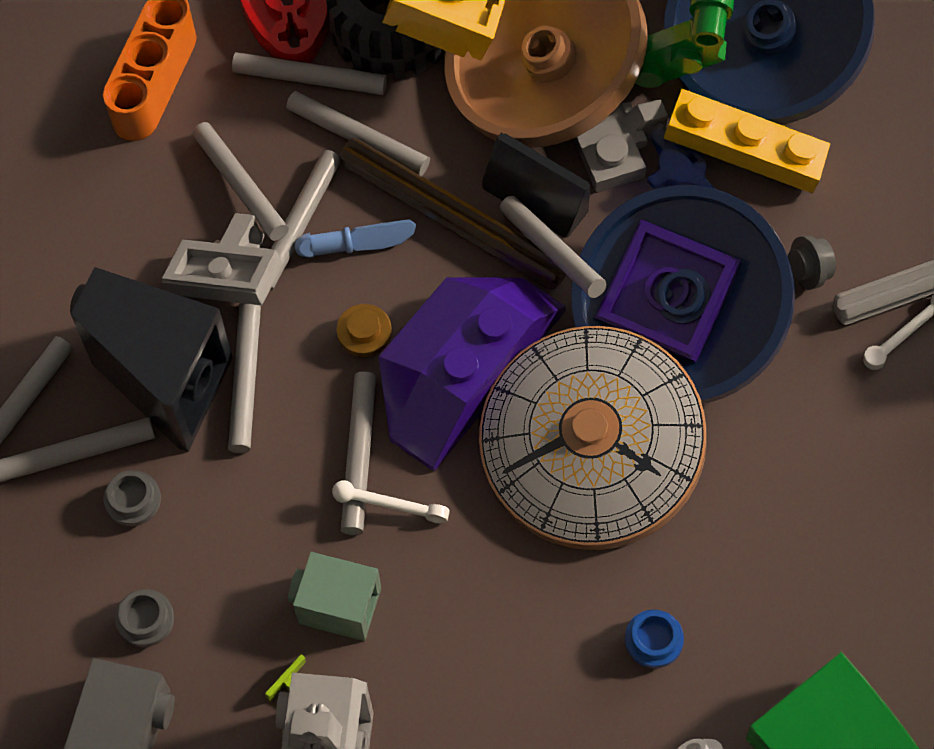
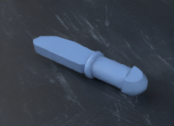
[295,219,416,259]

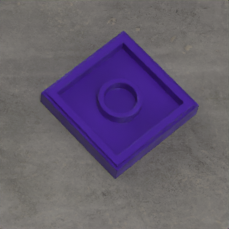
[594,219,742,363]

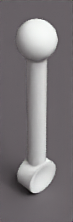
[863,294,934,370]
[332,480,449,524]

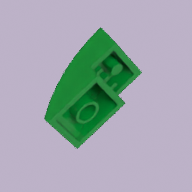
[745,652,919,749]

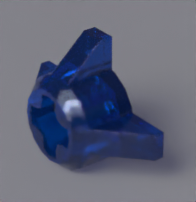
[647,127,715,189]

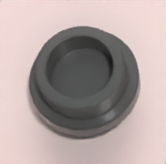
[787,235,836,290]
[103,470,161,526]
[115,589,174,647]

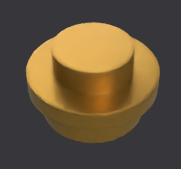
[336,304,392,357]

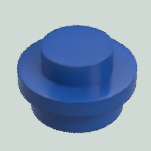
[625,610,684,668]

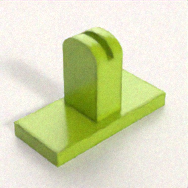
[265,654,306,702]

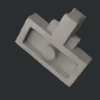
[573,99,669,193]
[162,213,283,306]

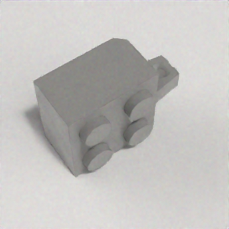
[276,673,374,749]

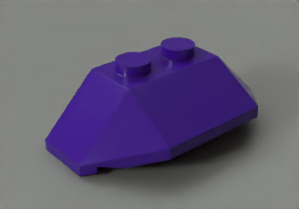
[379,277,566,472]

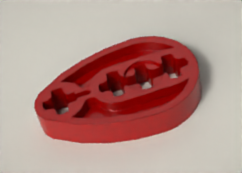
[240,0,329,63]

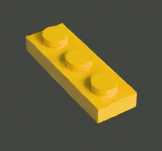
[663,89,830,194]

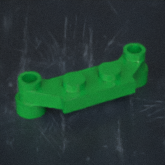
[634,0,734,88]

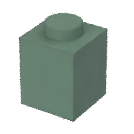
[288,552,381,641]

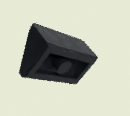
[482,132,590,238]

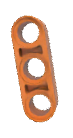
[103,0,197,141]

